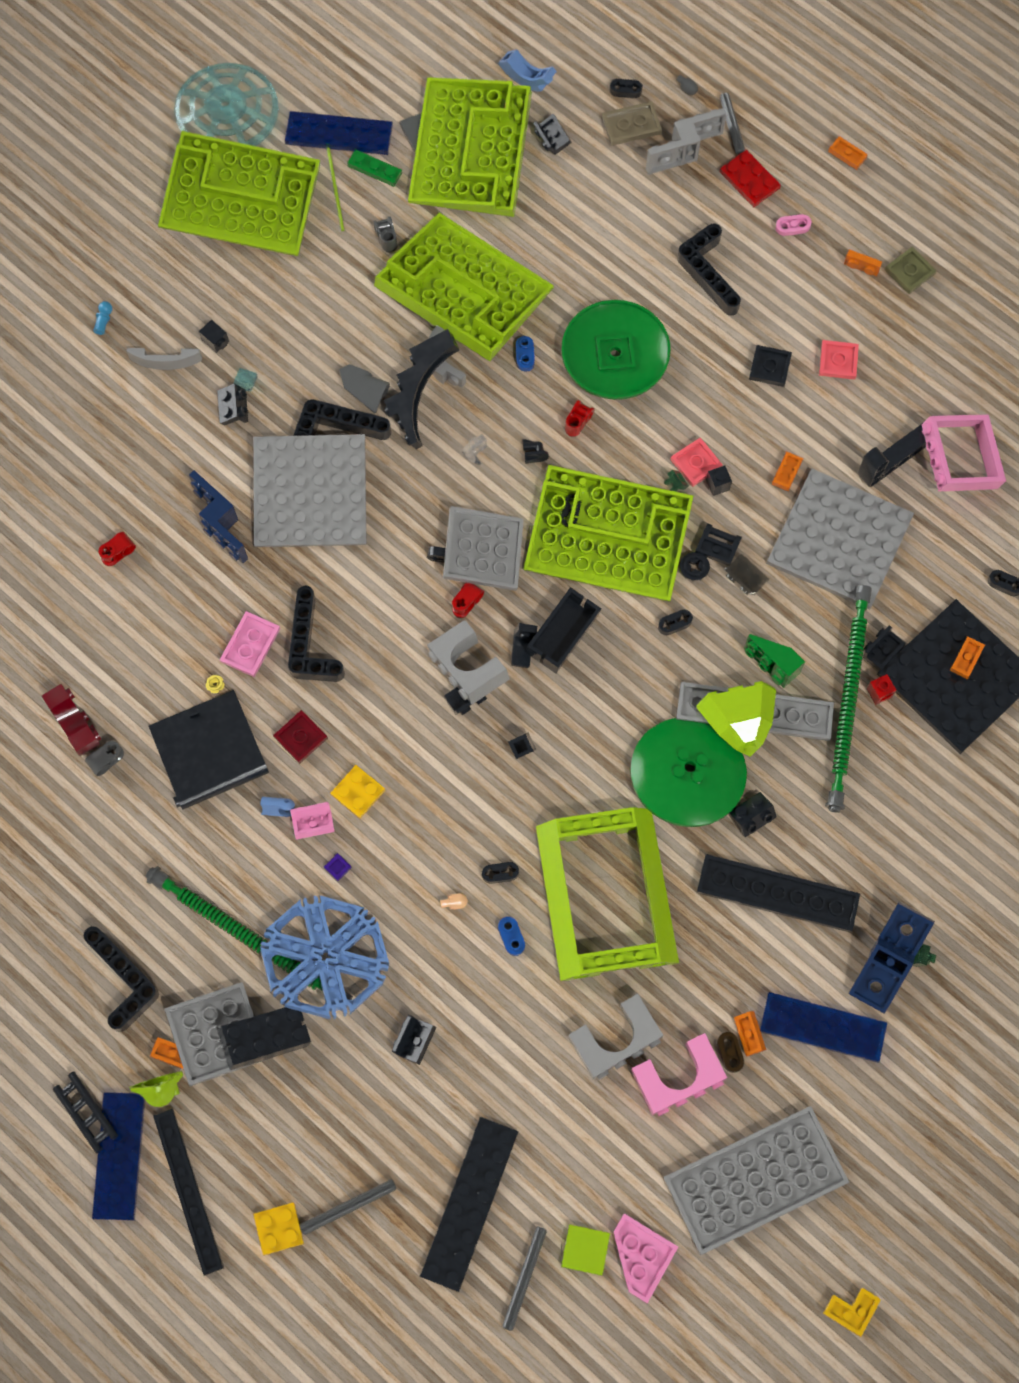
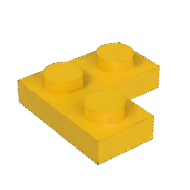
[823,1288,881,1337]

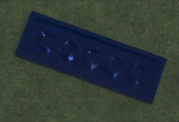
[285,111,393,155]
[760,992,888,1063]
[92,1092,145,1221]

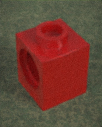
[867,674,897,705]

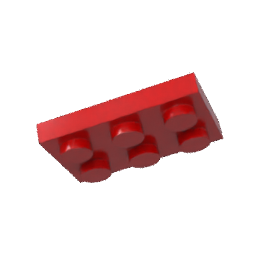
[720,149,781,208]

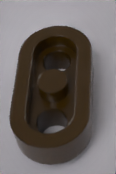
[717,1032,744,1073]

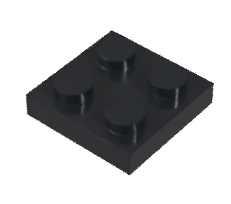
[749,345,792,387]

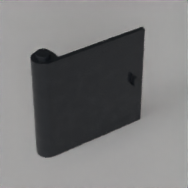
[148,690,269,810]

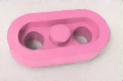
[775,214,811,236]

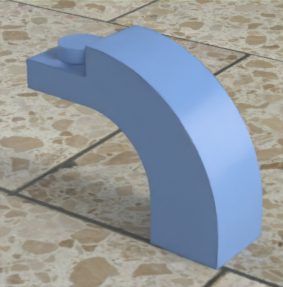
[498,49,557,92]

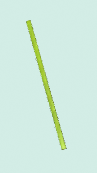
[326,144,345,231]

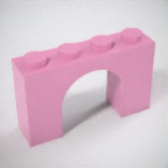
[631,1033,727,1116]

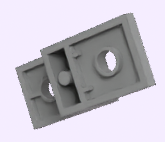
[646,108,726,175]

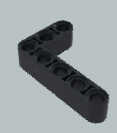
[677,223,741,316]
[293,399,391,440]
[857,423,926,487]
[288,585,345,682]
[83,926,159,1032]

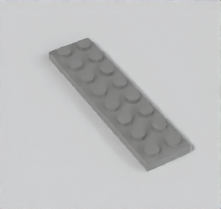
[676,682,834,741]

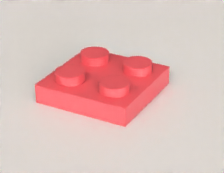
[819,340,859,380]
[670,437,723,487]

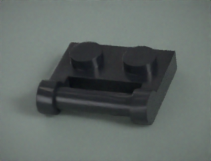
[695,523,742,566]

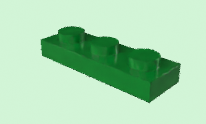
[347,149,402,187]

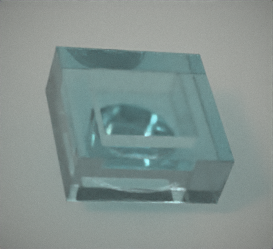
[233,368,258,392]

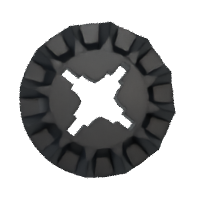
[680,552,710,582]

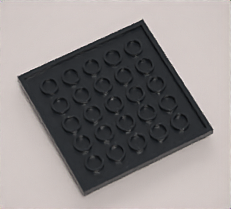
[877,599,1019,755]

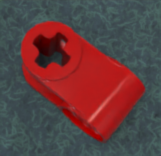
[565,400,595,437]
[98,532,136,566]
[452,582,485,618]

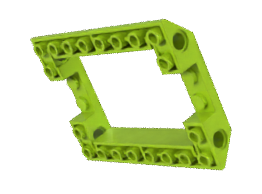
[536,807,679,981]

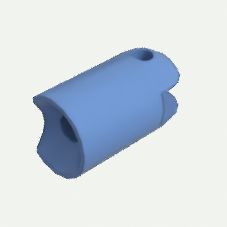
[260,797,295,817]

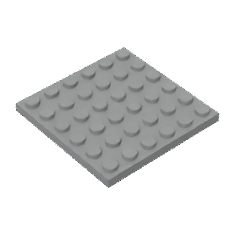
[253,434,367,547]
[766,469,914,610]

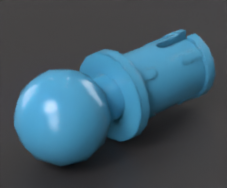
[93,301,113,335]

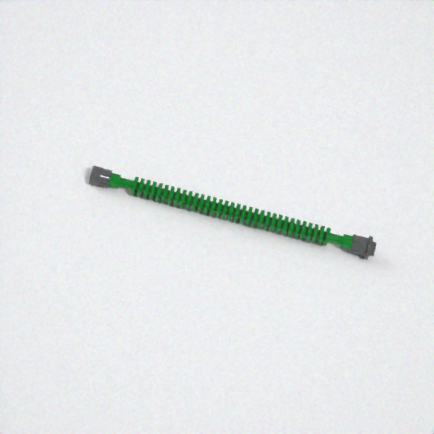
[825,585,872,813]
[146,866,353,1008]

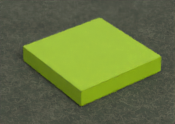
[561,1224,610,1276]

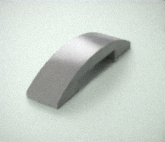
[127,348,202,370]

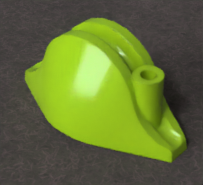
[129,1071,183,1107]

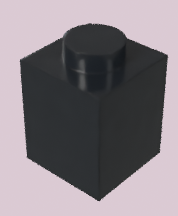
[199,319,229,353]
[706,465,732,496]
[508,732,537,759]

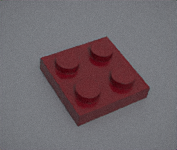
[273,710,328,764]

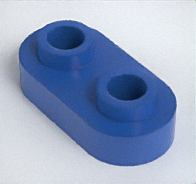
[516,336,535,372]
[498,917,525,956]

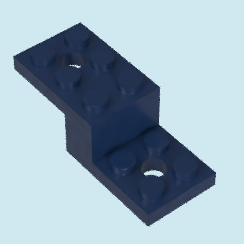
[189,470,248,564]
[849,902,935,1014]

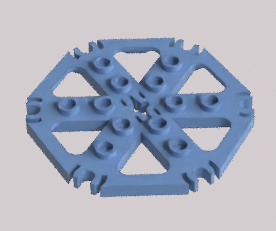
[260,895,389,1019]

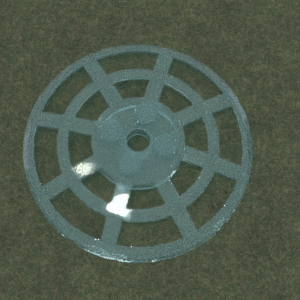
[174,63,279,146]

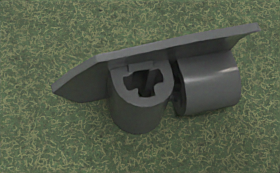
[339,364,390,414]

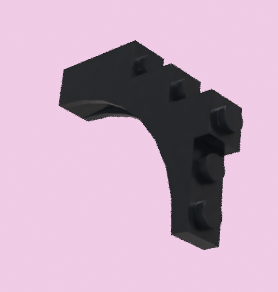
[384,329,460,449]

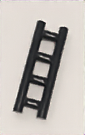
[52,1071,119,1154]

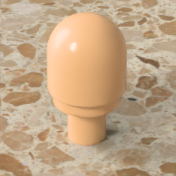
[440,893,468,910]

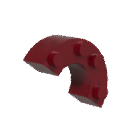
[42,684,101,756]

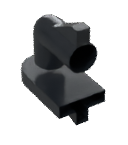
[522,439,549,464]

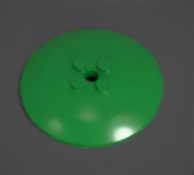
[561,300,671,400]
[630,718,747,827]

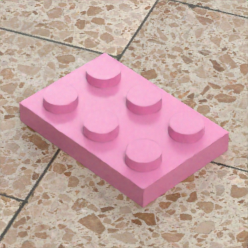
[220,611,281,678]

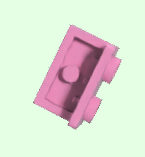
[290,802,335,840]

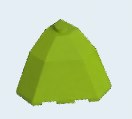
[696,681,776,757]

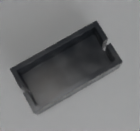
[525,587,602,674]
[218,1007,311,1070]

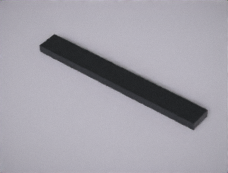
[153,1108,224,1276]

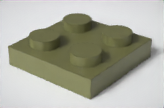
[885,247,937,294]

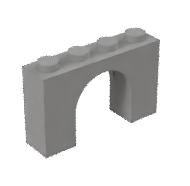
[427,620,510,704]
[568,994,664,1080]

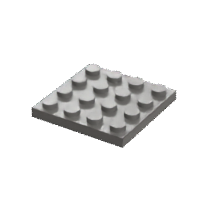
[443,506,523,591]
[164,982,268,1087]

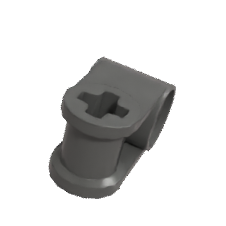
[373,216,398,252]
[85,741,124,777]

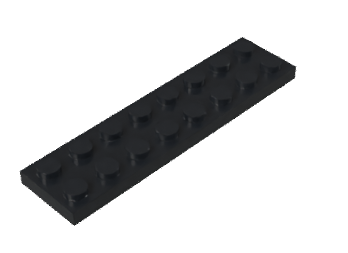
[696,854,861,933]
[420,1117,519,1292]

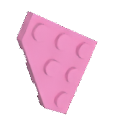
[613,1214,678,1303]

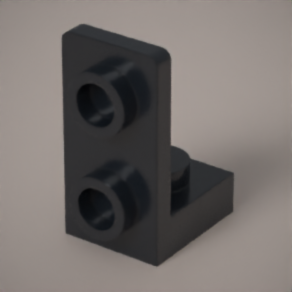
[511,623,538,668]

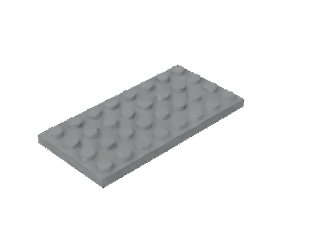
[663,1106,849,1255]

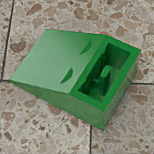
[744,634,805,688]

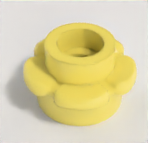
[206,675,225,694]

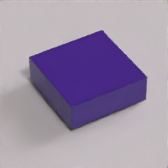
[324,853,352,881]

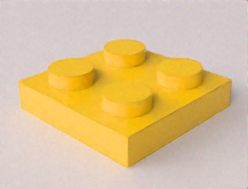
[330,765,386,819]
[253,1202,304,1256]

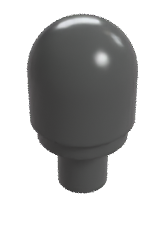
[676,74,698,96]

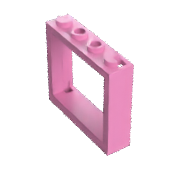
[922,415,1006,492]

